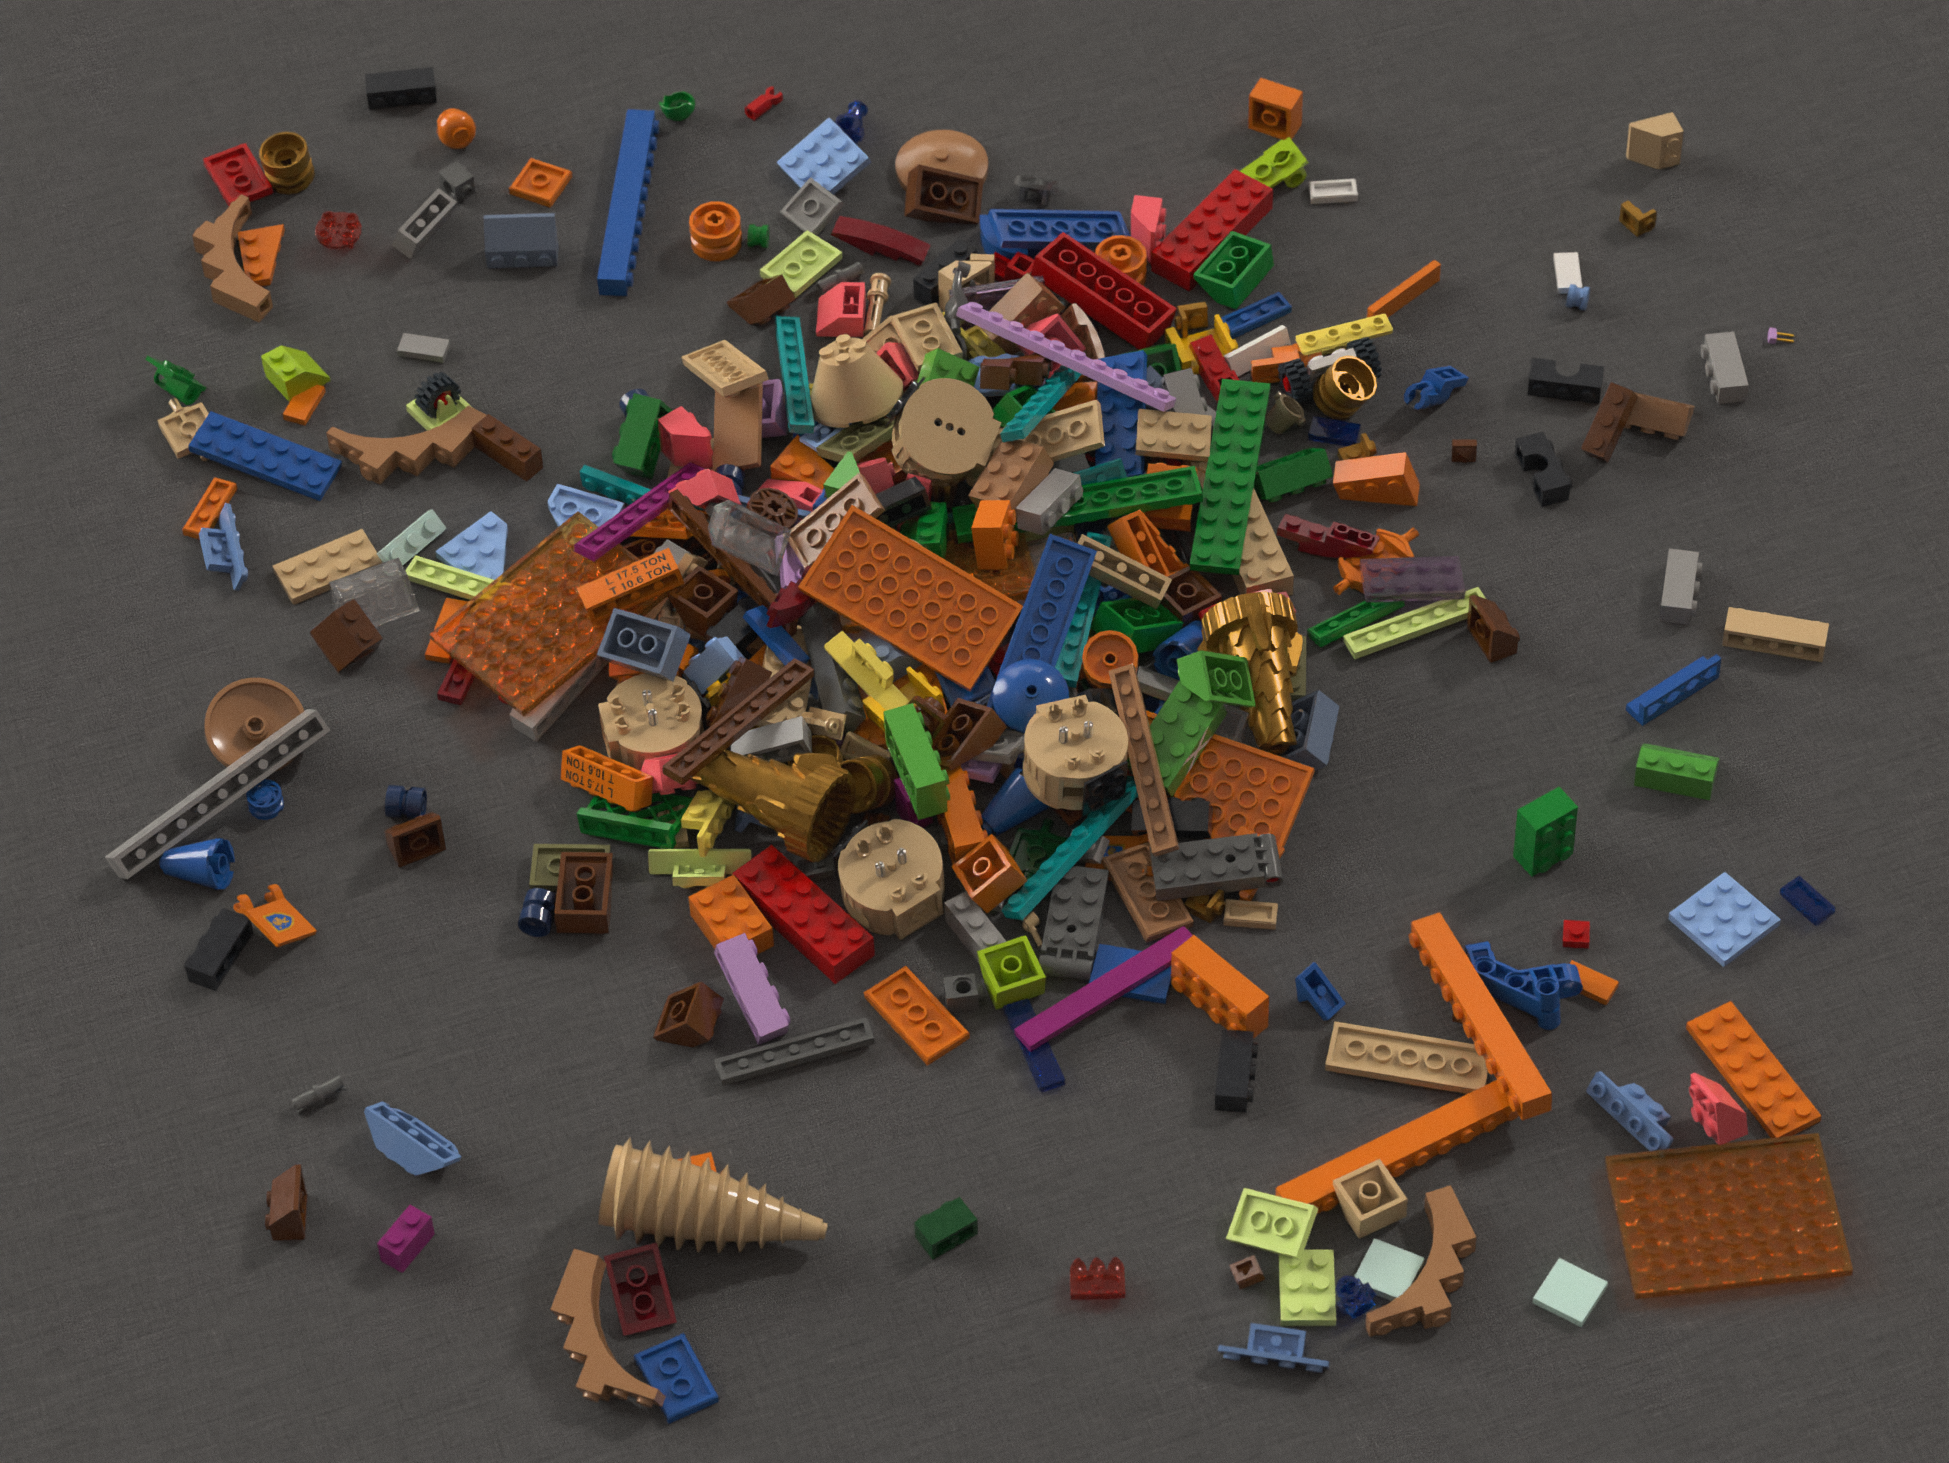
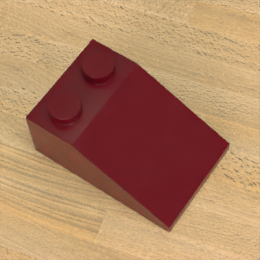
[604,1242,677,1336]

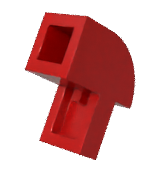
[993,251,1034,292]

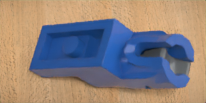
[1404,366,1469,411]

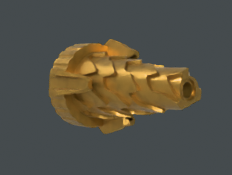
[1198,592,1303,755]
[691,750,856,863]

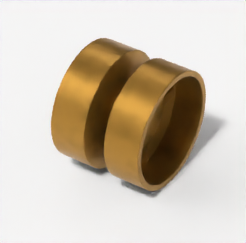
[840,755,898,813]

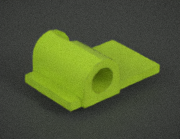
[1240,137,1308,188]

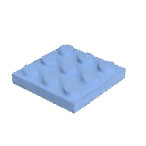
[777,117,871,195]
[1668,872,1781,967]

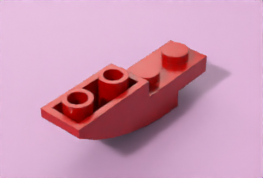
[1189,334,1239,403]

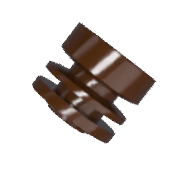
[739,488,798,552]

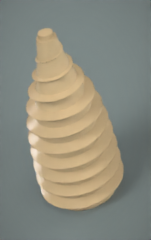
[598,1138,828,1253]

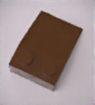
[904,164,983,224]
[931,698,1007,770]
[554,852,613,934]

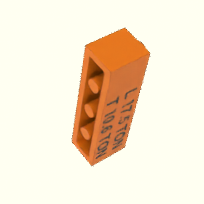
[577,548,685,624]
[561,745,653,812]

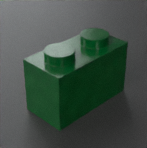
[914,1197,978,1260]

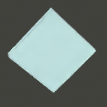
[1352,1238,1425,1301]
[1533,1258,1608,1327]

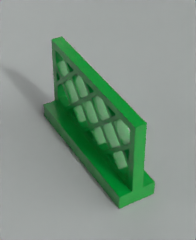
[576,793,693,849]

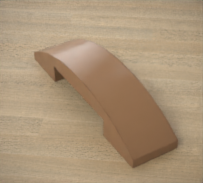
[1061,303,1105,384]

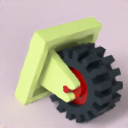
[406,372,473,430]

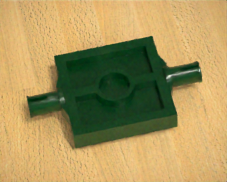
[1009,819,1068,888]

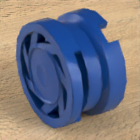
[246,779,284,820]

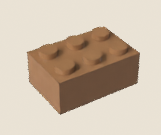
[980,272,1065,355]
[968,440,1054,523]

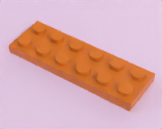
[1686,1001,1821,1144]

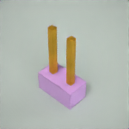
[1768,327,1794,344]

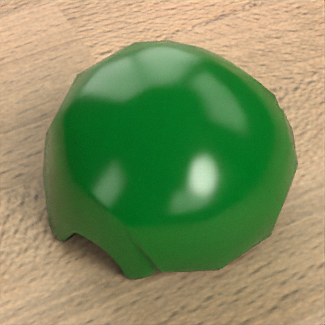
[659,91,696,122]

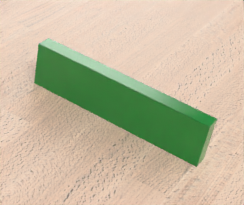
[1307,589,1405,647]

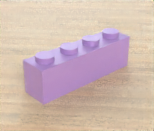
[714,933,791,1045]

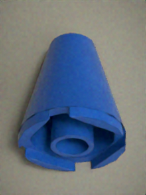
[1153,621,1203,681]
[980,767,1050,836]
[159,838,235,890]

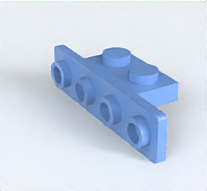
[199,503,248,591]
[1586,1071,1673,1159]
[1218,1323,1330,1373]

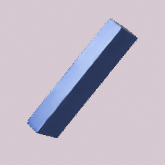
[1221,292,1292,339]
[743,605,810,665]

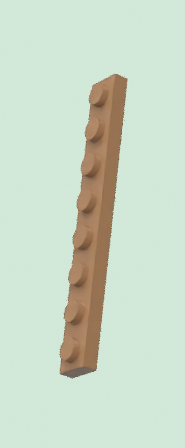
[1109,663,1179,857]

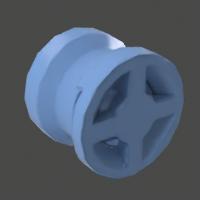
[1566,284,1590,310]

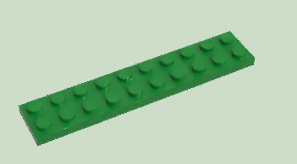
[1190,379,1270,575]
[952,466,1203,544]

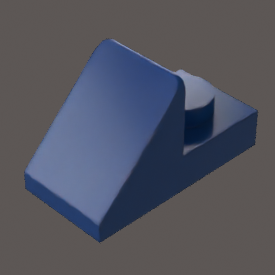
[1295,962,1346,1021]

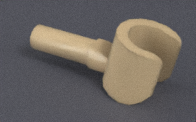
[1022,912,1043,948]

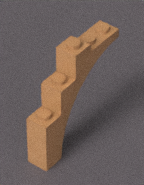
[192,194,273,322]
[327,406,486,485]
[1365,1185,1476,1337]
[550,1249,666,1408]

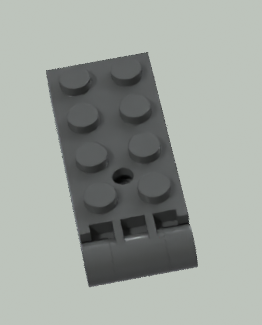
[1150,833,1283,901]
[1039,866,1109,981]

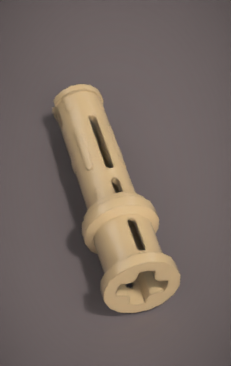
[864,273,891,336]

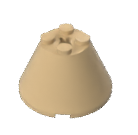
[811,334,904,428]

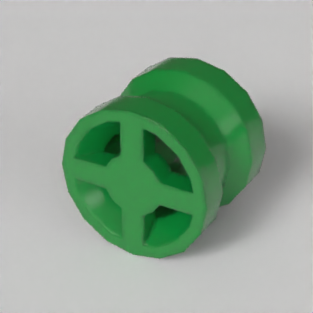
[748,224,769,248]

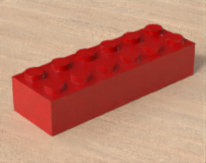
[1151,169,1273,292]
[1031,232,1177,350]
[732,845,875,984]

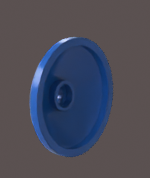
[992,659,1069,733]

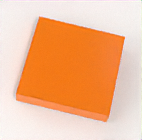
[509,158,572,208]

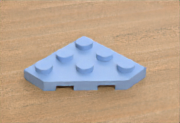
[547,484,625,557]
[435,511,508,582]

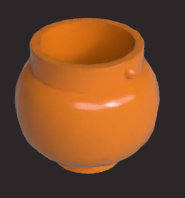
[437,108,476,149]

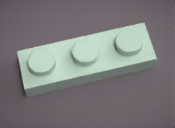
[377,509,447,573]

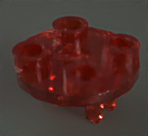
[315,211,362,249]

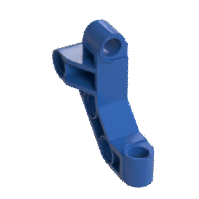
[1464,941,1583,1030]

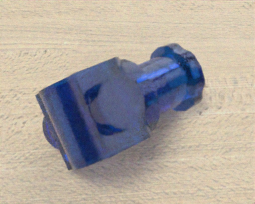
[833,100,868,145]
[1336,1275,1377,1319]

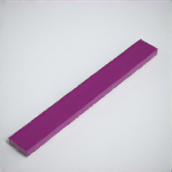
[574,462,704,561]
[1015,926,1193,1052]

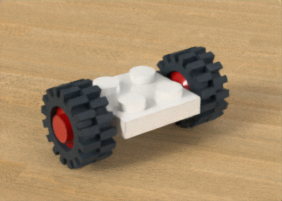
[1278,337,1382,403]

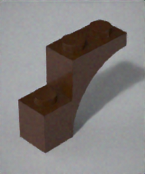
[980,353,1053,390]

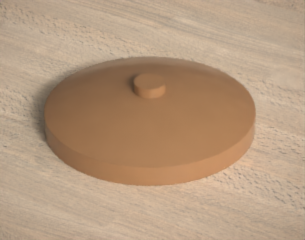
[895,130,988,192]
[205,678,304,772]

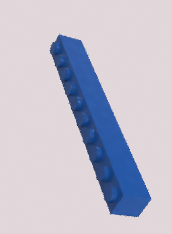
[597,109,660,296]

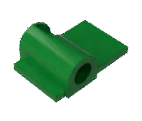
[145,355,207,405]

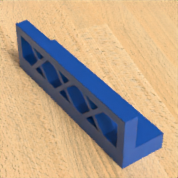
[1626,654,1721,726]

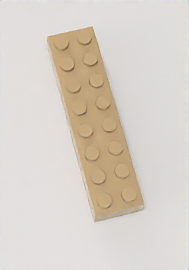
[1183,437,1294,596]

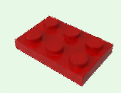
[203,143,273,206]

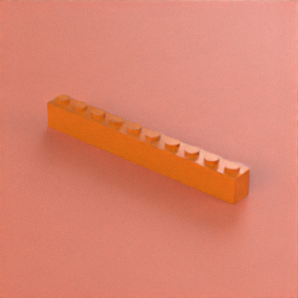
[1409,912,1552,1121]
[1275,1080,1519,1214]

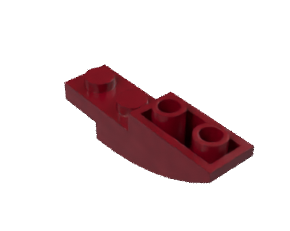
[1276,514,1380,558]
[766,565,817,628]

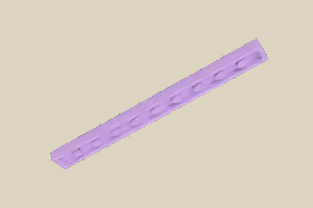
[956,302,1177,412]

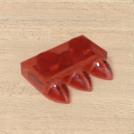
[1070,1257,1126,1300]

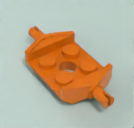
[1333,528,1419,595]

